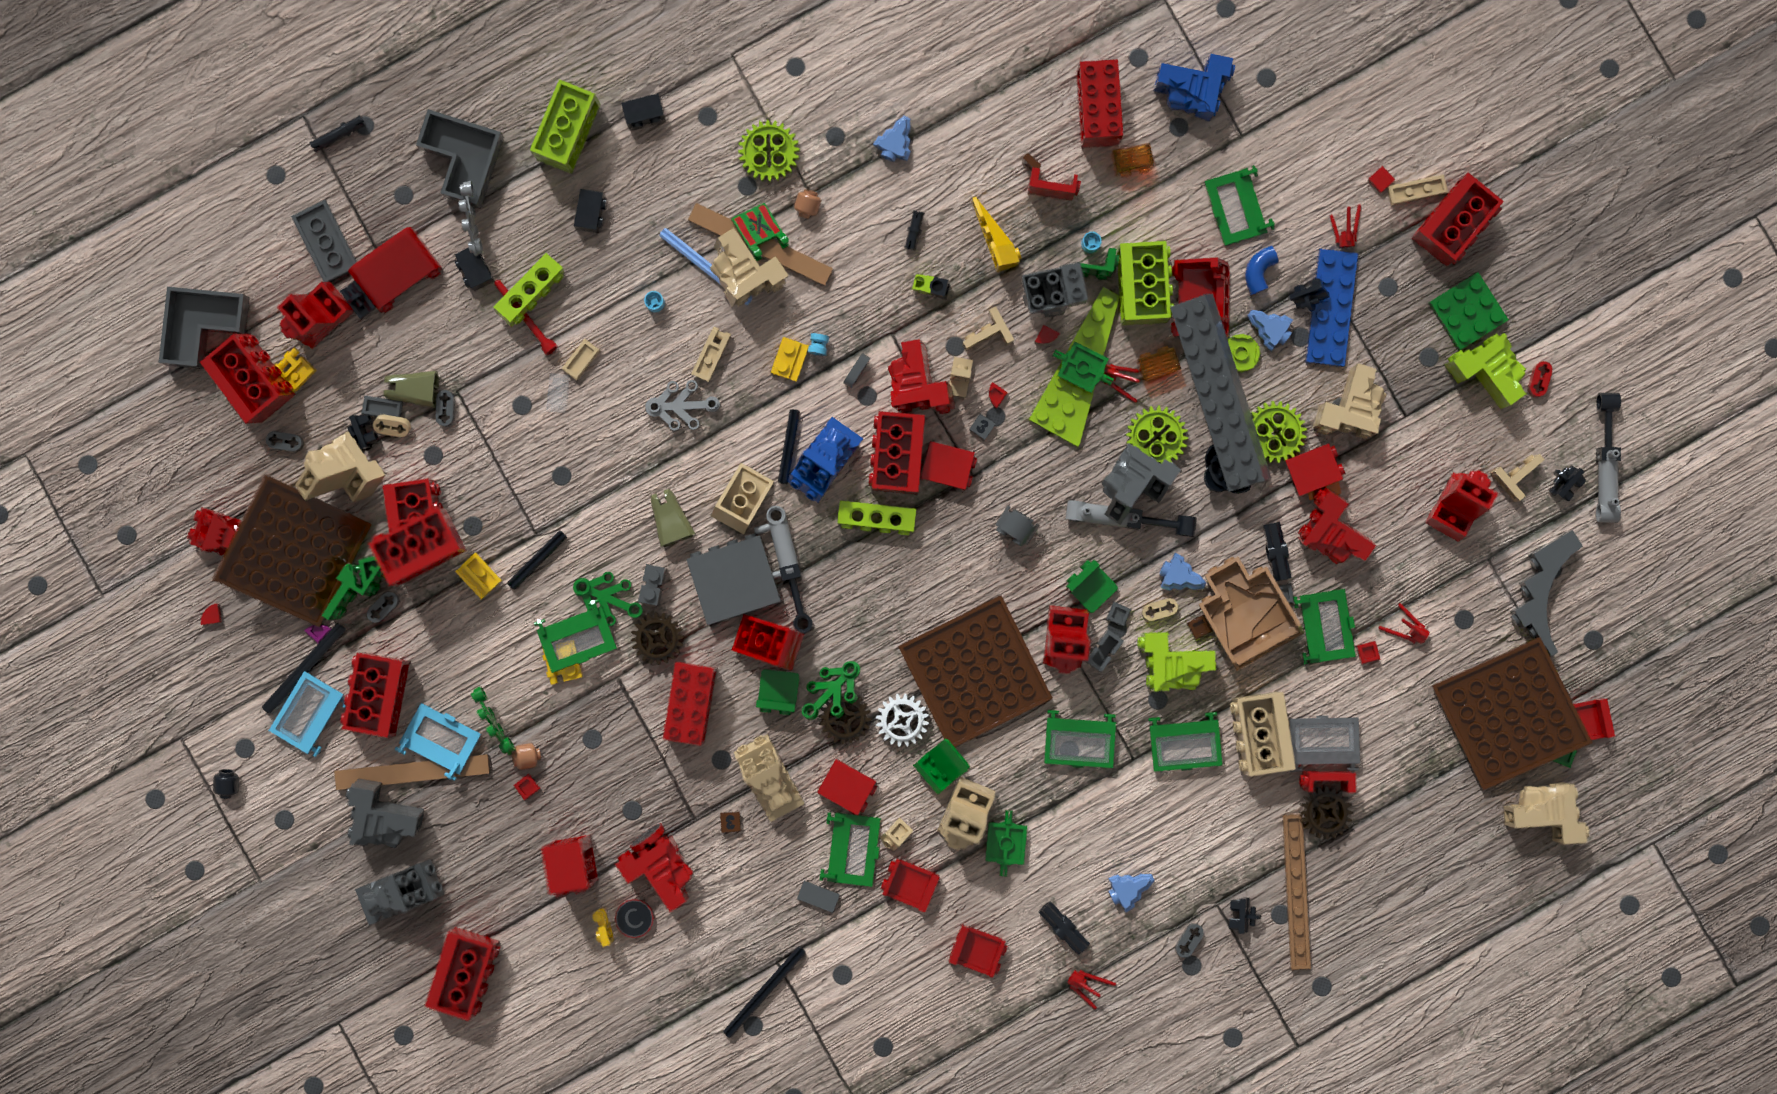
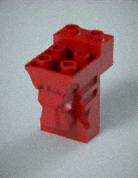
[277,281,354,349]
[888,339,955,414]
[1425,470,1498,542]
[1298,486,1376,564]
[187,507,241,556]
[1043,605,1090,674]
[615,835,694,912]

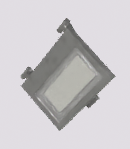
[1289,716,1360,772]

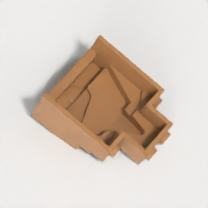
[1199,557,1304,671]

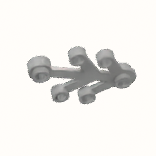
[459,181,483,256]
[645,380,720,431]

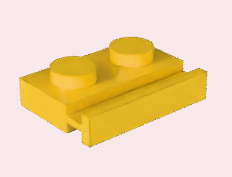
[770,337,809,382]
[455,552,503,599]

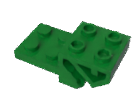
[322,556,385,620]

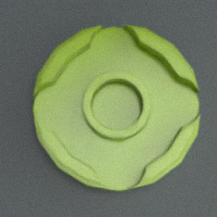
[1228,334,1260,373]

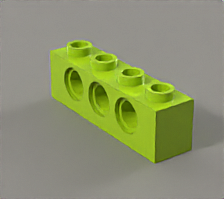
[493,253,564,327]
[837,500,916,536]

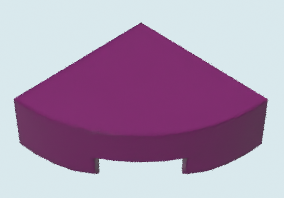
[304,625,332,643]

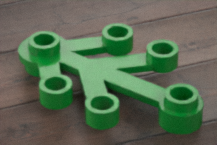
[573,572,643,626]
[802,661,861,720]
[471,686,516,756]

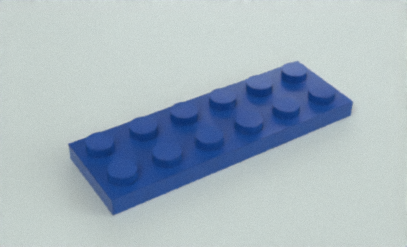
[1305,249,1358,367]

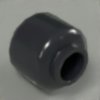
[213,769,239,799]

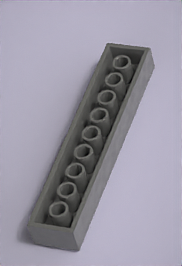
[1170,294,1271,492]

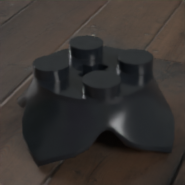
[1204,445,1252,494]

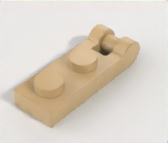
[691,326,732,382]

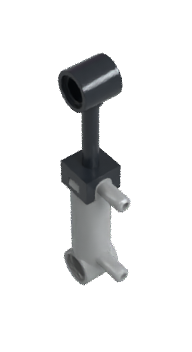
[1596,392,1621,523]
[1065,500,1197,537]
[754,506,813,633]

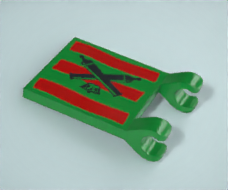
[731,203,789,261]

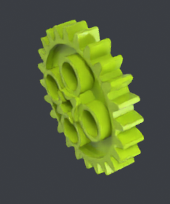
[738,120,800,183]
[1251,401,1307,463]
[1125,405,1188,464]

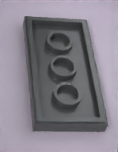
[291,200,357,282]

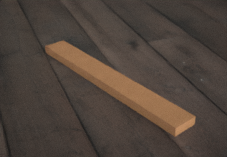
[688,203,833,286]
[334,754,490,790]
[1282,814,1311,970]

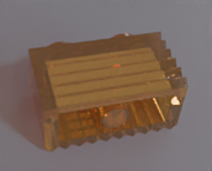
[1111,143,1154,178]
[1136,346,1181,383]

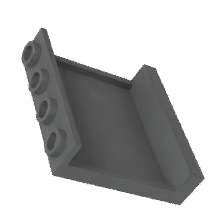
[686,533,782,625]

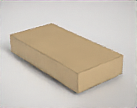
[561,339,600,381]

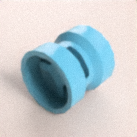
[1081,232,1102,254]
[644,291,665,313]
[808,333,829,356]

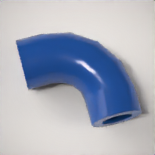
[1245,246,1279,295]

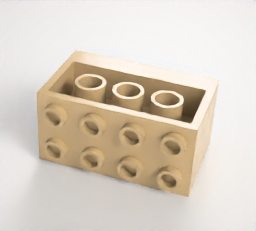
[1230,691,1296,776]

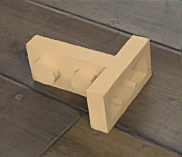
[962,306,1014,351]
[949,357,973,398]
[1490,454,1545,502]

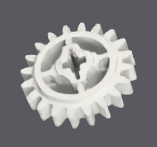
[876,694,929,747]

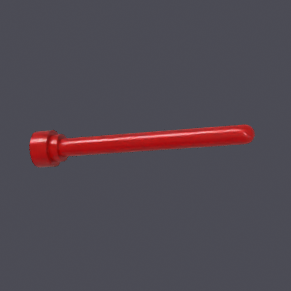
[494,280,558,356]

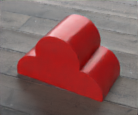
[731,614,805,671]

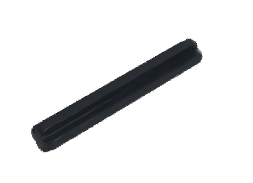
[778,409,800,484]
[507,531,567,590]

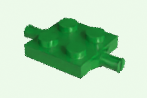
[1052,342,1114,393]
[985,810,1027,877]

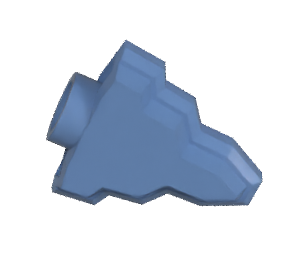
[873,116,911,162]
[1247,310,1293,351]
[1159,553,1206,591]
[1108,874,1155,913]

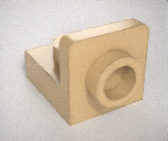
[880,817,913,851]

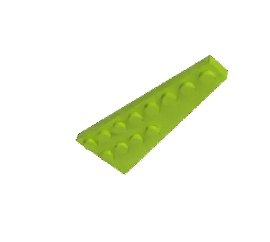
[1029,287,1120,447]

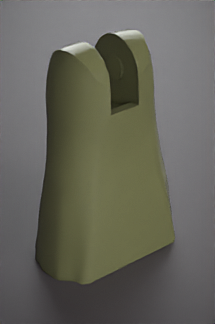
[383,371,439,408]
[651,489,696,548]

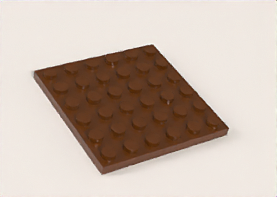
[212,474,371,627]
[898,595,1053,747]
[1432,637,1592,790]

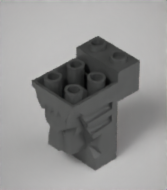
[1022,262,1088,318]
[1102,443,1181,525]
[346,778,424,848]
[355,859,444,925]

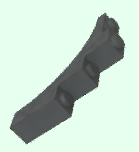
[1510,530,1583,656]

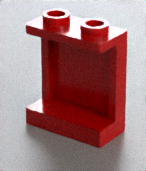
[1027,167,1081,201]
[921,441,977,491]
[1285,443,1346,496]
[1574,698,1615,740]
[817,758,878,815]
[1299,771,1356,793]
[880,858,940,913]
[948,923,1008,978]

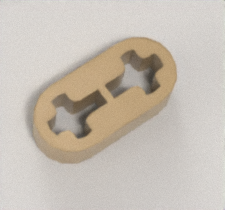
[373,415,411,437]
[1142,598,1178,621]

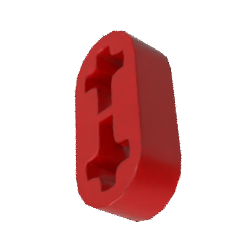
[1528,361,1553,397]

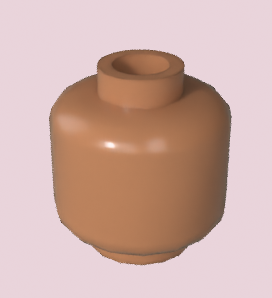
[794,189,821,219]
[512,743,541,770]

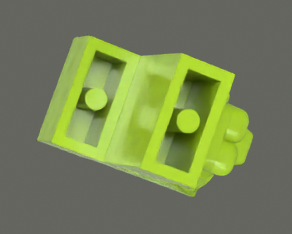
[1444,333,1526,409]
[1137,632,1216,691]

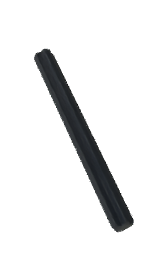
[262,623,346,714]
[723,946,806,1038]

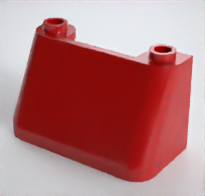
[348,227,443,313]
[1171,257,1230,337]

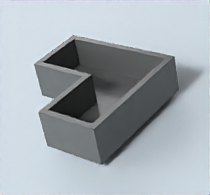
[416,109,504,209]
[158,286,250,369]

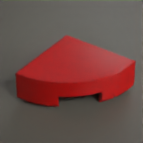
[1035,325,1060,344]
[989,382,1008,409]
[201,603,222,625]

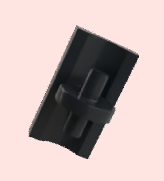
[1289,278,1330,312]
[340,280,376,319]
[347,414,379,450]
[1549,466,1586,501]
[1229,897,1261,934]

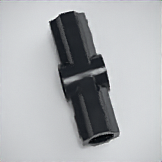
[1263,522,1292,581]
[1038,901,1090,955]

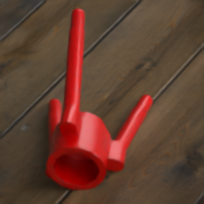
[1330,204,1361,248]
[1104,364,1140,403]
[1378,604,1430,644]
[1067,969,1116,1010]

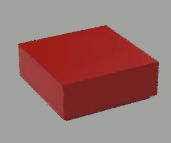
[1367,166,1396,193]
[1356,641,1381,664]
[513,773,541,800]

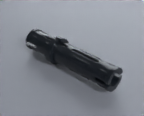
[309,115,366,153]

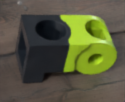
[912,274,950,300]

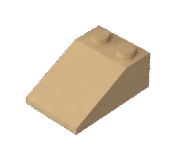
[711,463,774,535]

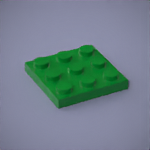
[1428,272,1509,351]

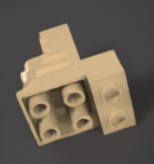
[710,228,789,307]
[1313,363,1387,439]
[295,432,385,502]
[734,734,805,822]
[937,776,995,850]
[1503,782,1589,844]

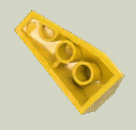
[972,197,1021,272]

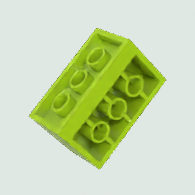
[530,79,601,174]
[1117,241,1174,326]

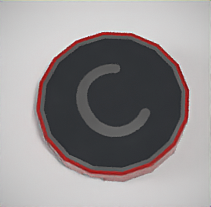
[630,823,665,852]
[615,899,654,938]

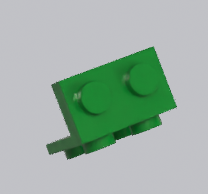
[1080,248,1119,280]
[1065,559,1118,613]
[756,669,800,715]
[913,739,970,795]

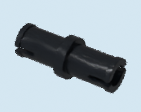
[904,210,925,251]

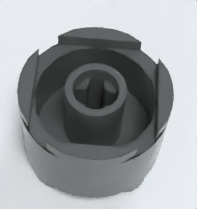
[995,505,1040,546]

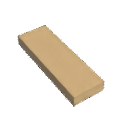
[1387,175,1448,206]

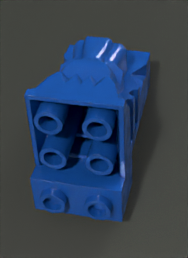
[1154,54,1235,121]
[787,417,863,503]

